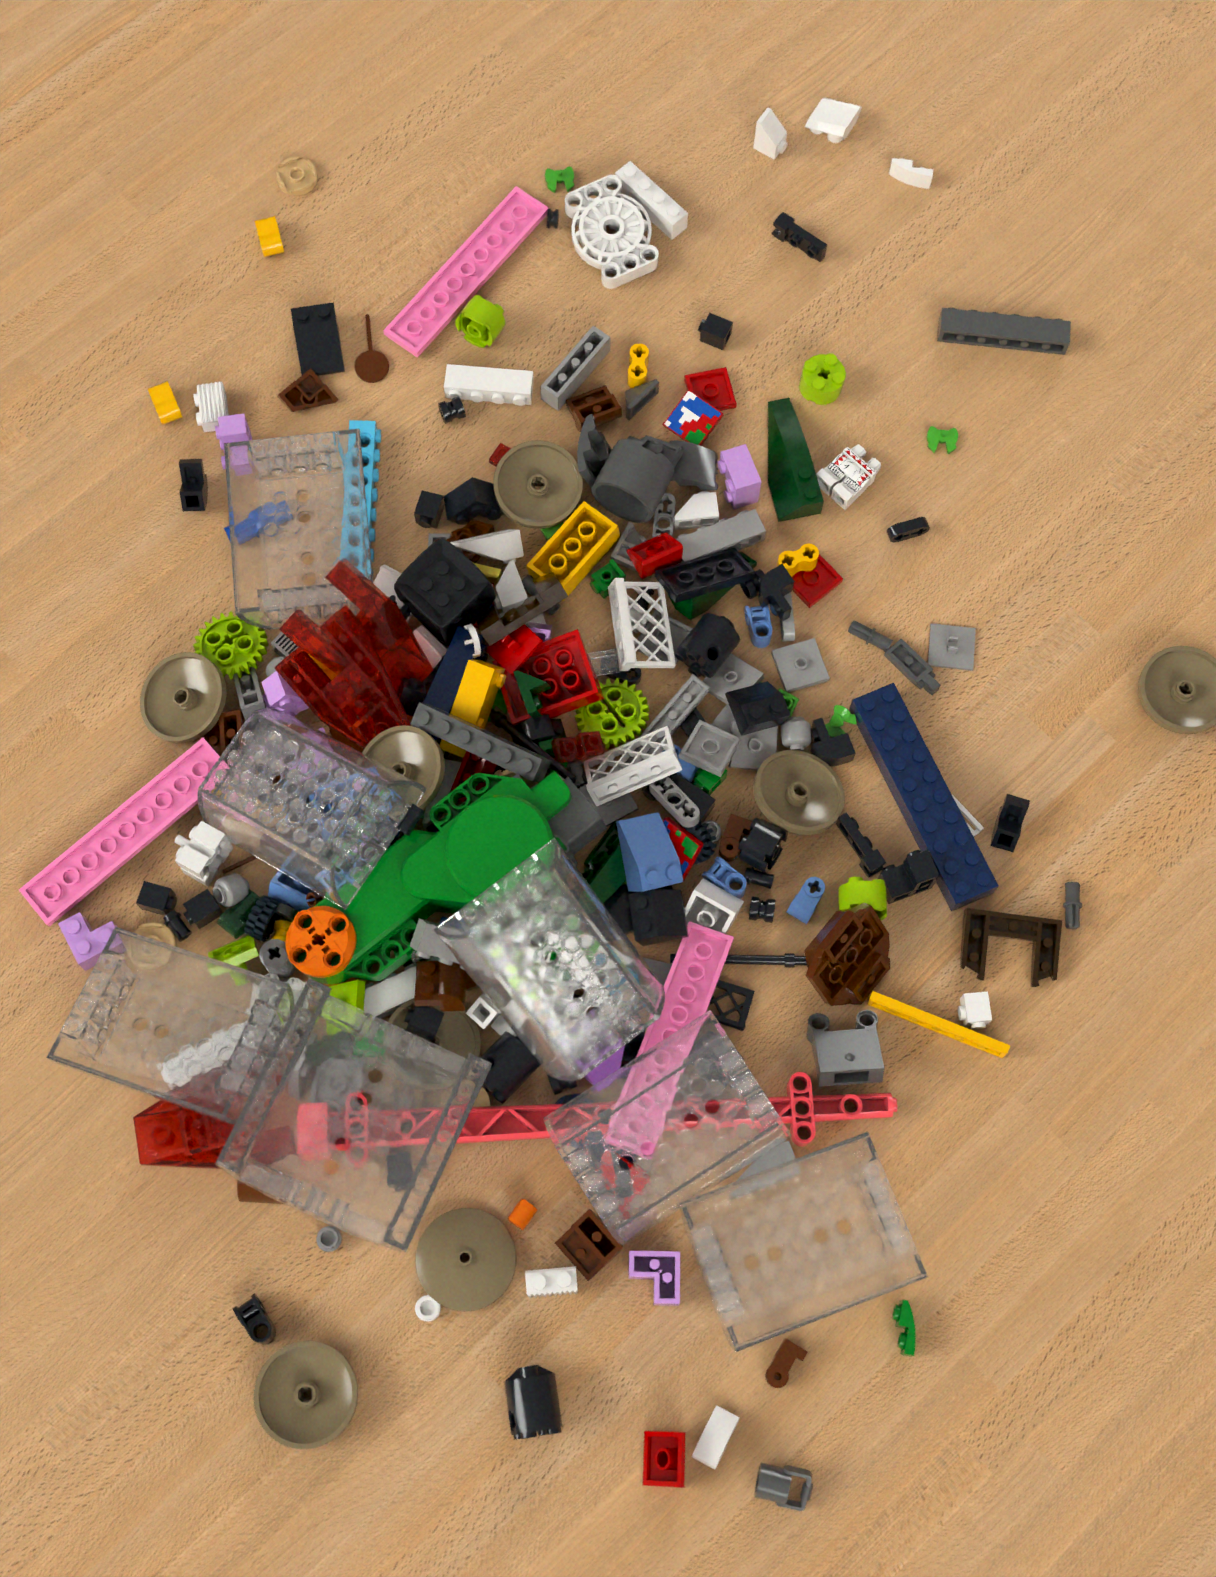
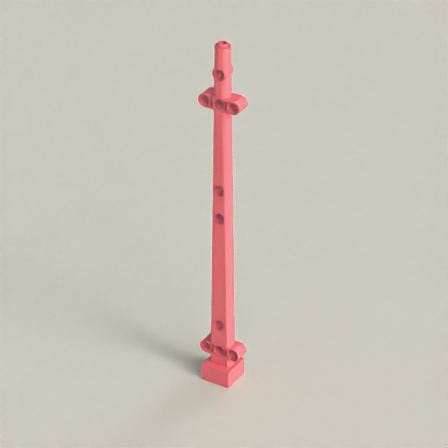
[297,1072,897,1168]

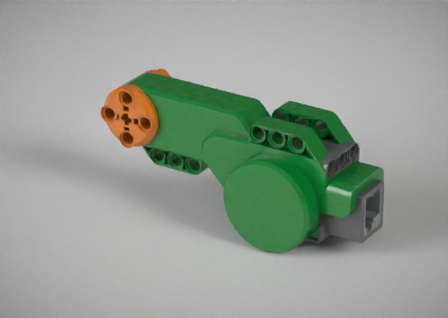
[285,771,607,986]

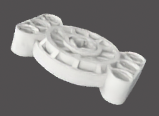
[565,175,659,289]

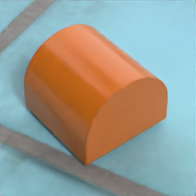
[507,1198,537,1231]

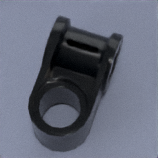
[233,1293,276,1345]

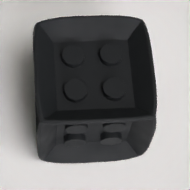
[394,538,496,645]

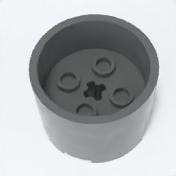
[591,439,675,523]

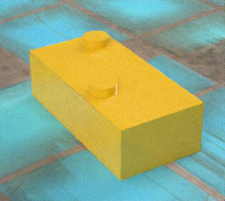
[526,501,620,601]
[439,660,506,758]

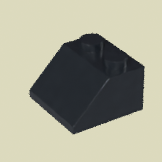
[725,681,791,736]
[628,889,689,946]

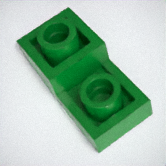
[892,1300,916,1357]

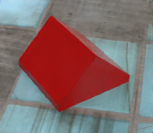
[626,532,683,579]
[643,1431,686,1488]

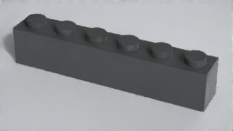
[937,307,1071,355]
[410,702,552,782]

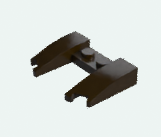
[477,572,568,646]
[960,908,1062,987]

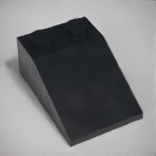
[291,302,345,376]

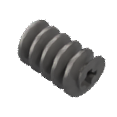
[259,939,296,978]

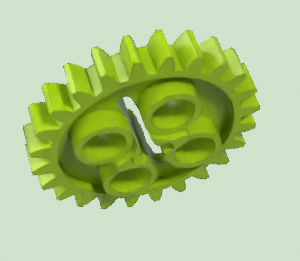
[193,611,269,680]
[575,678,650,749]

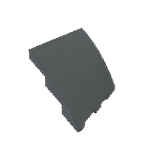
[577,414,612,488]
[669,440,718,491]

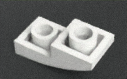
[889,158,933,189]
[692,1405,739,1469]

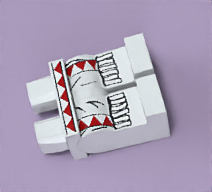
[816,444,881,510]

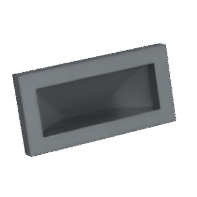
[625,379,659,421]

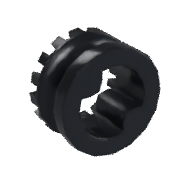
[547,208,559,229]

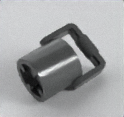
[754,1463,813,1511]

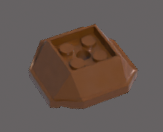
[804,903,890,1006]

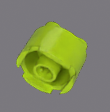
[455,295,505,348]
[799,353,846,405]
[838,877,887,920]

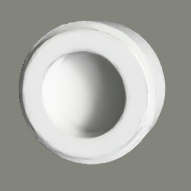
[415,1295,441,1322]

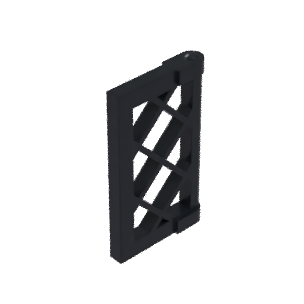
[704,980,755,1031]

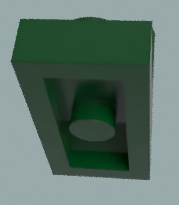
[513,670,551,719]

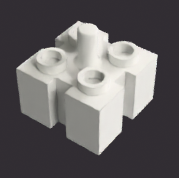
[175,821,233,887]

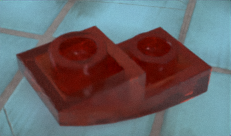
[551,731,605,763]

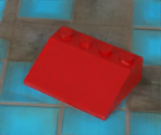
[492,629,604,726]

